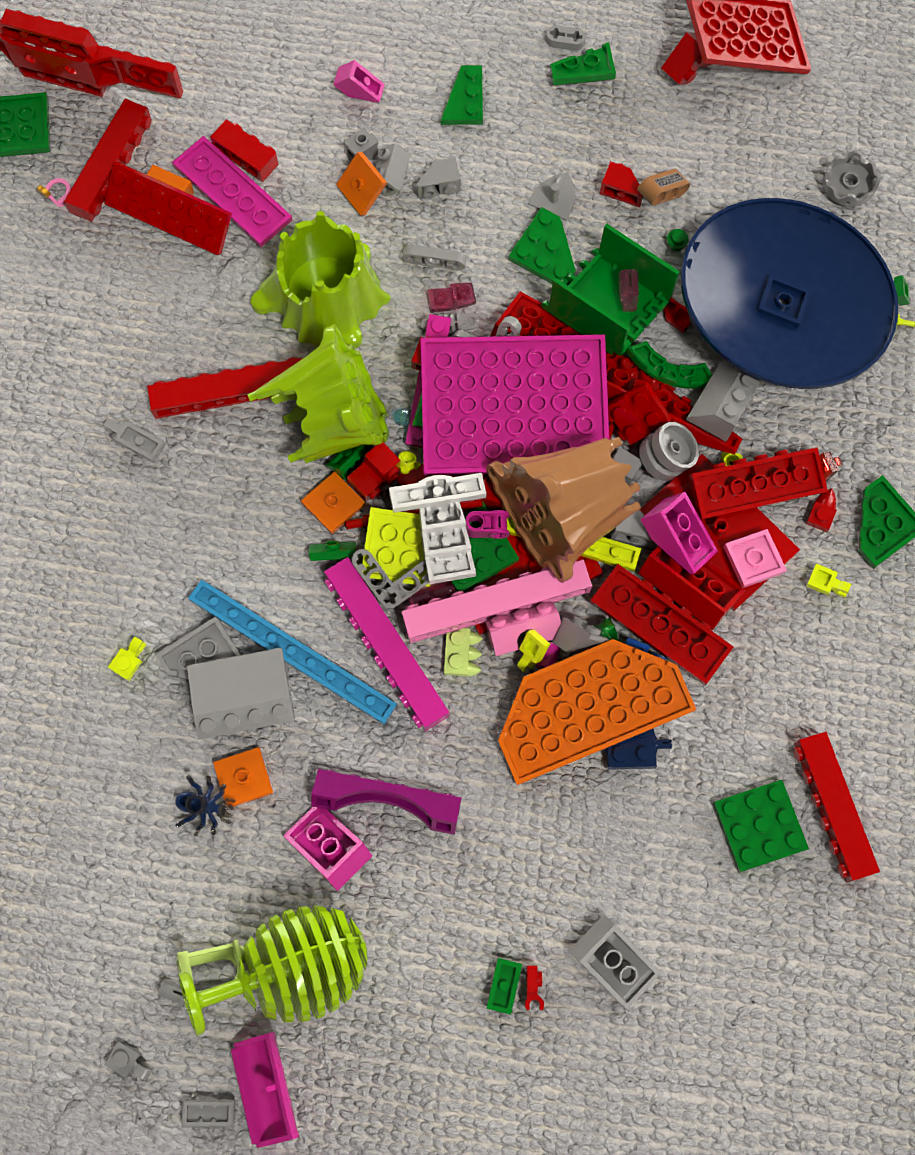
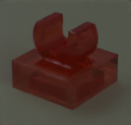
[820,451,843,481]

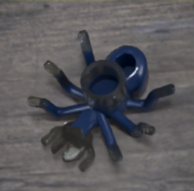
[175,775,236,836]

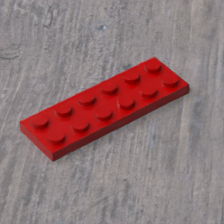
[105,162,232,255]

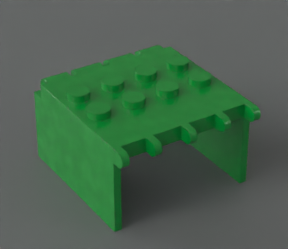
[541,224,680,356]

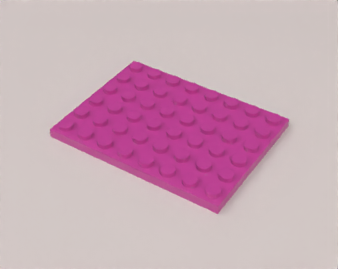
[421,335,609,475]

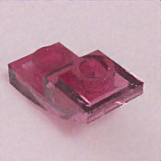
[426,283,476,313]

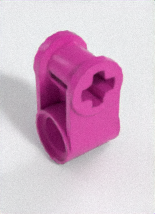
[466,510,510,539]

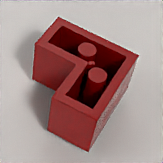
[661,32,712,84]
[347,441,401,503]

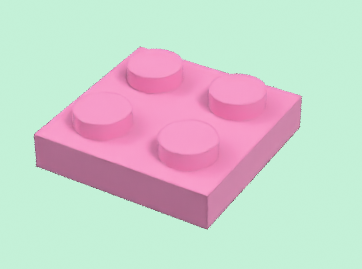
[724,529,787,588]

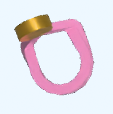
[36,178,71,207]

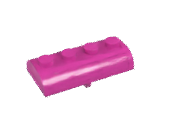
[231,1031,300,1148]

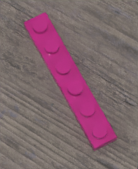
[405,314,451,448]

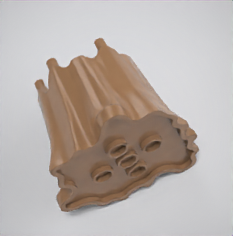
[486,437,641,583]

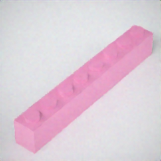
[402,560,592,644]

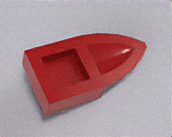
[806,488,837,533]

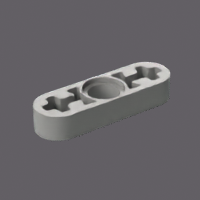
[403,244,467,271]

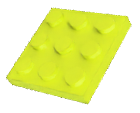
[360,507,430,587]

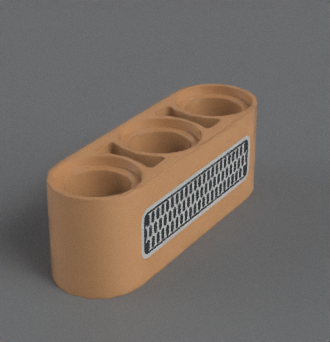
[637,168,691,206]

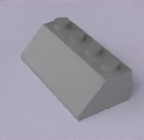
[686,359,761,441]

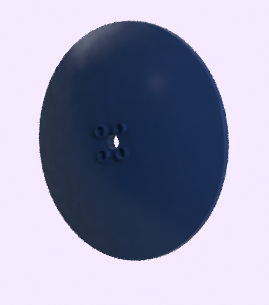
[681,198,899,389]

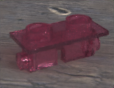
[407,581,456,606]

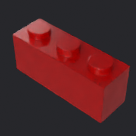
[210,119,278,183]

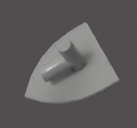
[528,172,575,221]

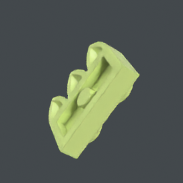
[444,628,483,677]

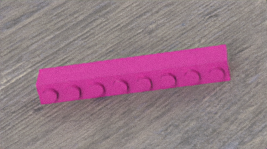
[324,557,449,732]

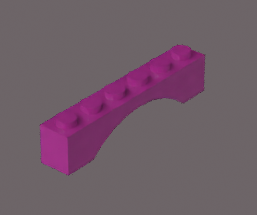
[311,769,462,835]

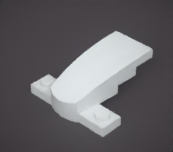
[389,473,486,584]

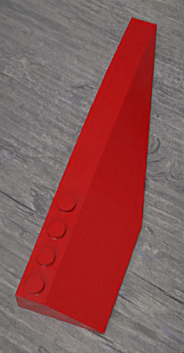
[490,291,742,455]

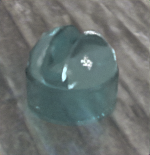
[394,408,411,427]

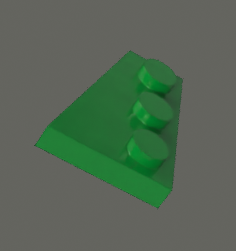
[550,42,616,86]
[441,65,483,125]

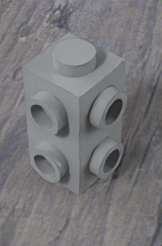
[376,143,410,196]

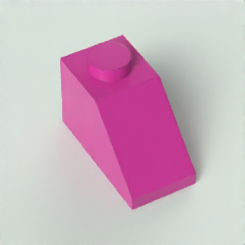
[333,60,385,103]

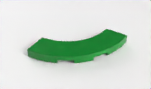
[626,341,712,389]

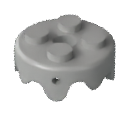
[823,150,881,207]

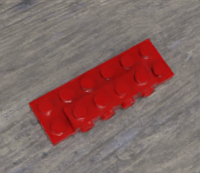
[689,447,828,520]
[590,564,734,686]

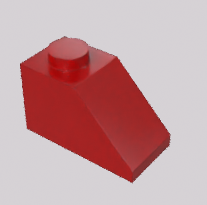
[600,161,643,208]

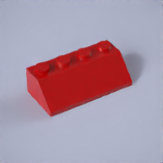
[638,546,745,630]

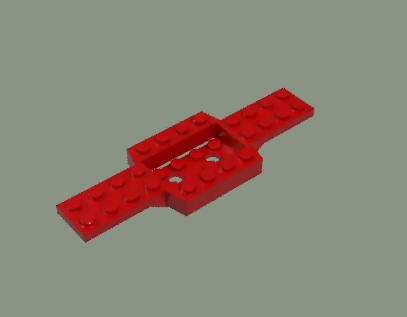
[0,9,184,99]

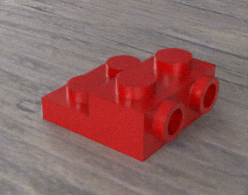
[608,381,671,445]

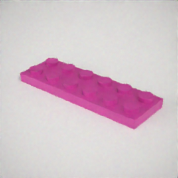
[172,136,293,247]

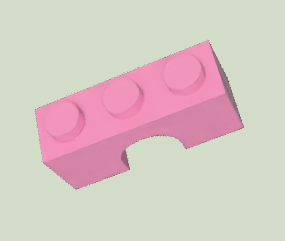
[485,602,561,656]

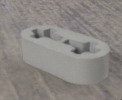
[546,25,585,51]

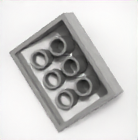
[187,647,295,740]

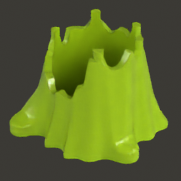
[250,211,391,349]
[248,324,389,464]

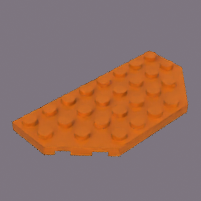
[498,639,697,785]

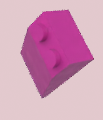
[640,492,718,574]
[283,807,372,891]

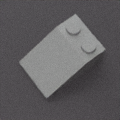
[569,915,661,1010]

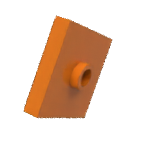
[336,152,387,215]
[301,471,366,535]
[213,747,274,809]

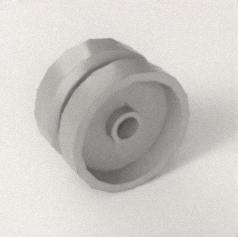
[639,422,699,481]

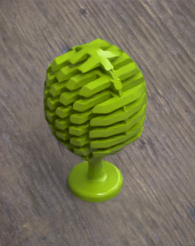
[178,906,368,1036]

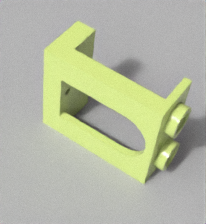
[176,939,249,1008]

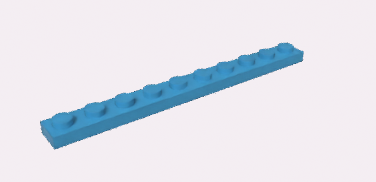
[188,579,397,725]

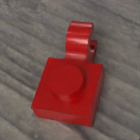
[525,965,544,1011]

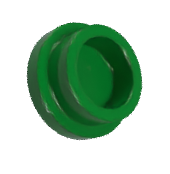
[667,229,689,251]

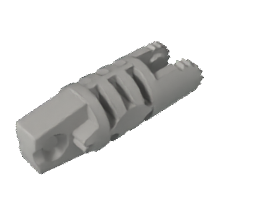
[420,313,477,333]

